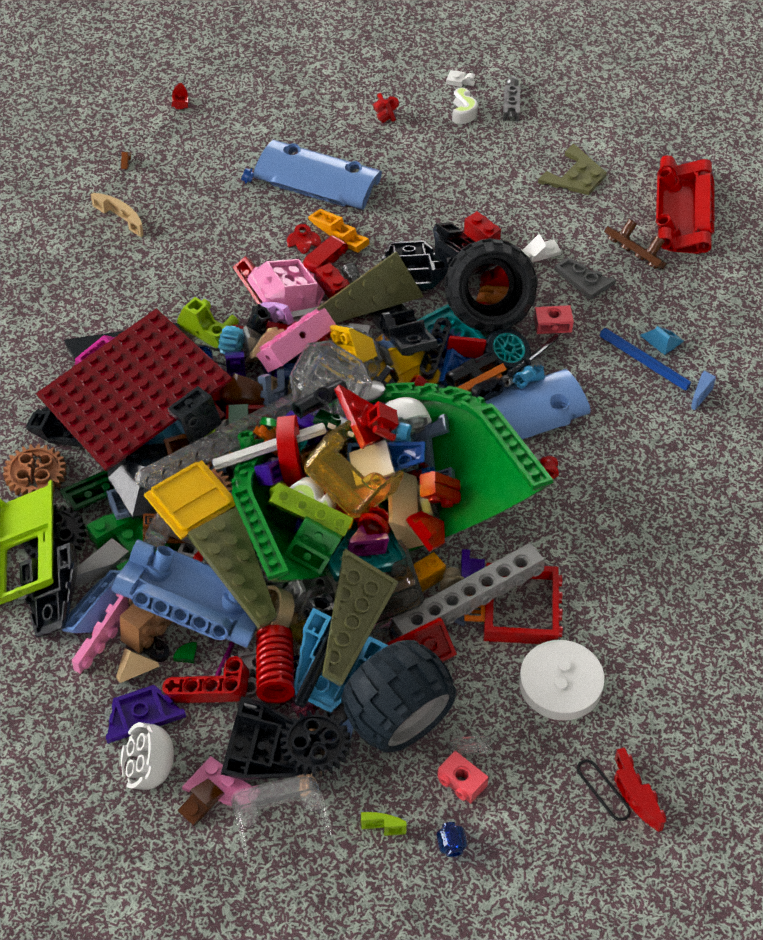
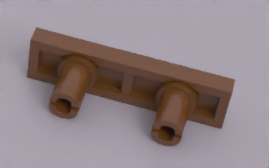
[604,218,667,269]

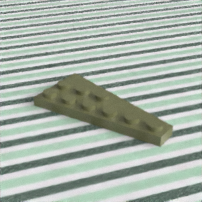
[311,252,424,323]
[187,507,277,629]
[322,549,398,687]

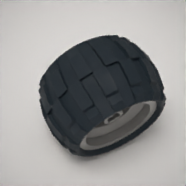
[341,640,457,753]

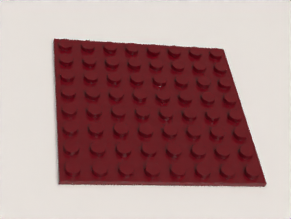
[36,308,233,472]

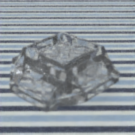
[289,340,373,419]

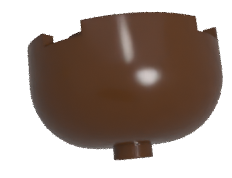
[219,373,272,408]

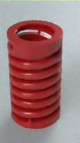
[256,625,295,703]

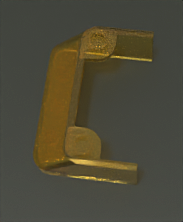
[304,420,404,518]

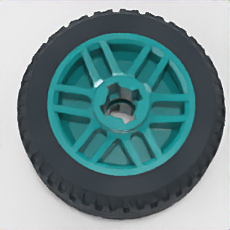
[483,328,531,376]

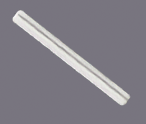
[212,423,326,470]

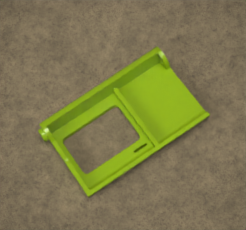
[0,480,53,605]

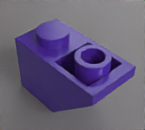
[225,351,246,377]

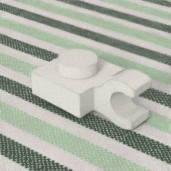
[446,70,475,87]

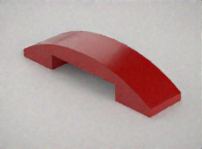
[276,415,306,488]

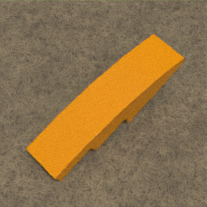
[308,209,370,253]

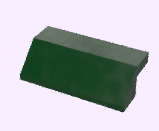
[60,470,115,511]

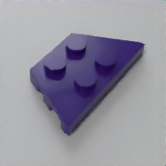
[106,685,186,744]

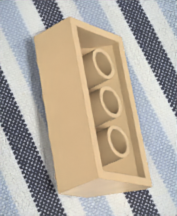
[388,470,424,550]

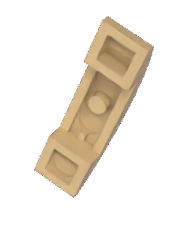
[91,193,143,237]

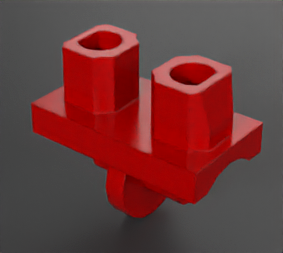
[372,93,399,123]

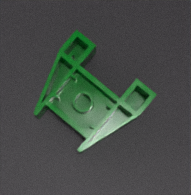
[86,514,181,571]

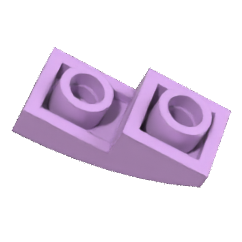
[260,302,294,325]

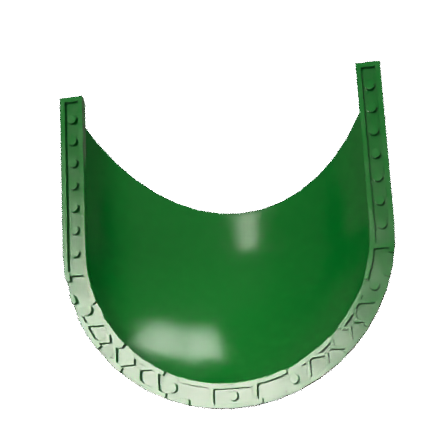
[231,382,554,582]

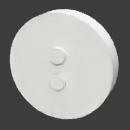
[519,640,604,720]

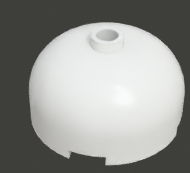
[379,397,432,442]
[121,722,174,790]

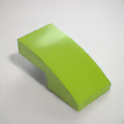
[361,812,407,836]

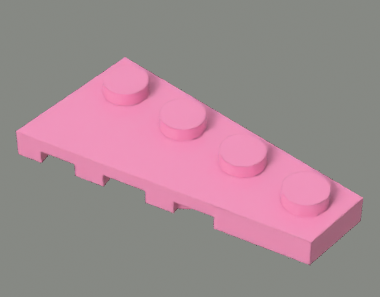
[72,594,129,674]

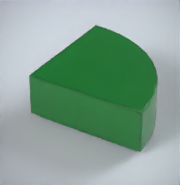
[173,642,198,663]

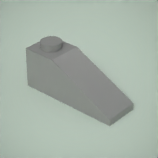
[75,538,130,587]

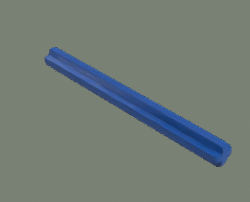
[600,328,691,391]

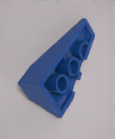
[347,441,426,472]

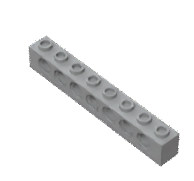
[392,542,544,637]

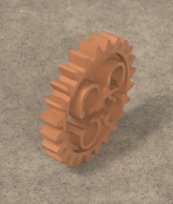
[3,444,67,496]

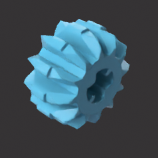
[218,325,245,355]

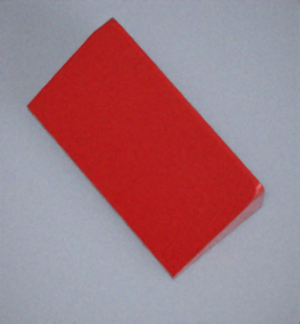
[446,336,486,358]

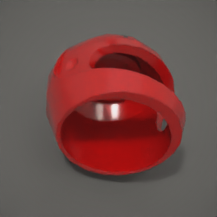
[358,507,391,535]

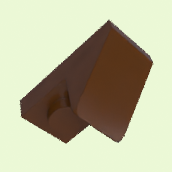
[177,778,225,826]

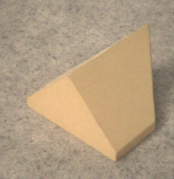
[116,648,159,683]

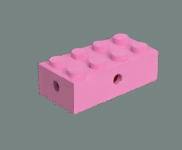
[256,308,337,373]

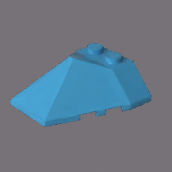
[294,608,388,713]

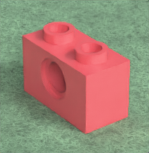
[534,305,574,334]
[438,751,489,804]

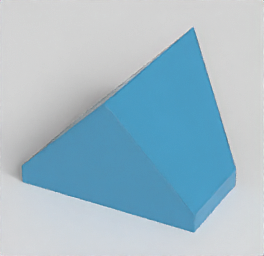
[640,326,684,355]

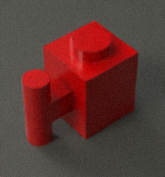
[366,401,399,442]

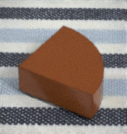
[121,152,131,169]

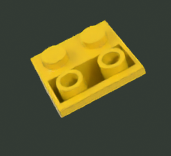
[329,325,378,365]

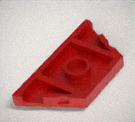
[334,385,384,449]

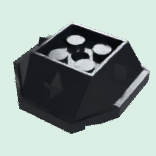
[433,222,496,276]

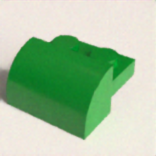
[284,516,342,575]

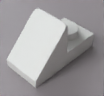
[523,234,561,262]

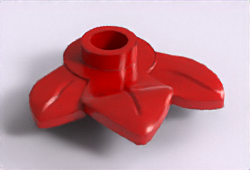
[287,224,321,254]

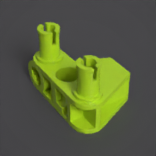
[177,297,239,348]

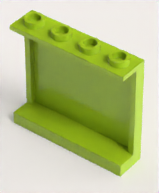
[266,483,353,537]

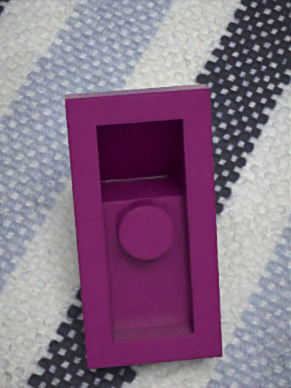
[347,525,389,557]

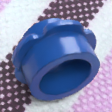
[241,168,254,184]

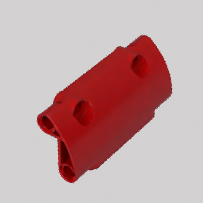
[656,155,715,254]

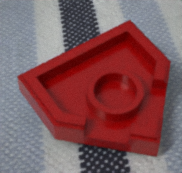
[406,511,445,552]

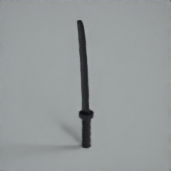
[507,334,558,377]

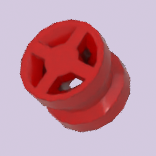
[539,456,559,479]

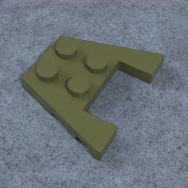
[538,144,607,195]

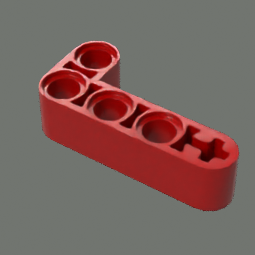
[162,656,249,703]

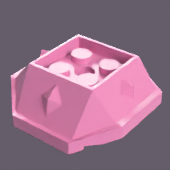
[248,259,325,312]

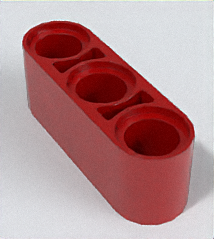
[302,235,348,274]

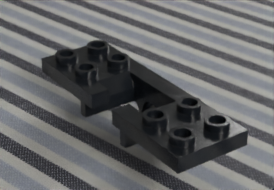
[369,304,438,356]

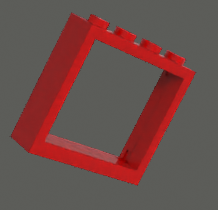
[483,563,563,644]

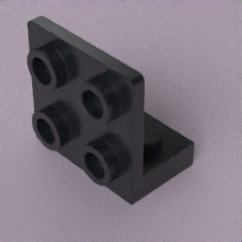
[167,386,222,445]

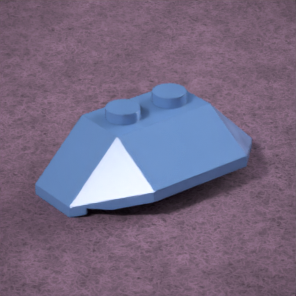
[62,570,120,633]

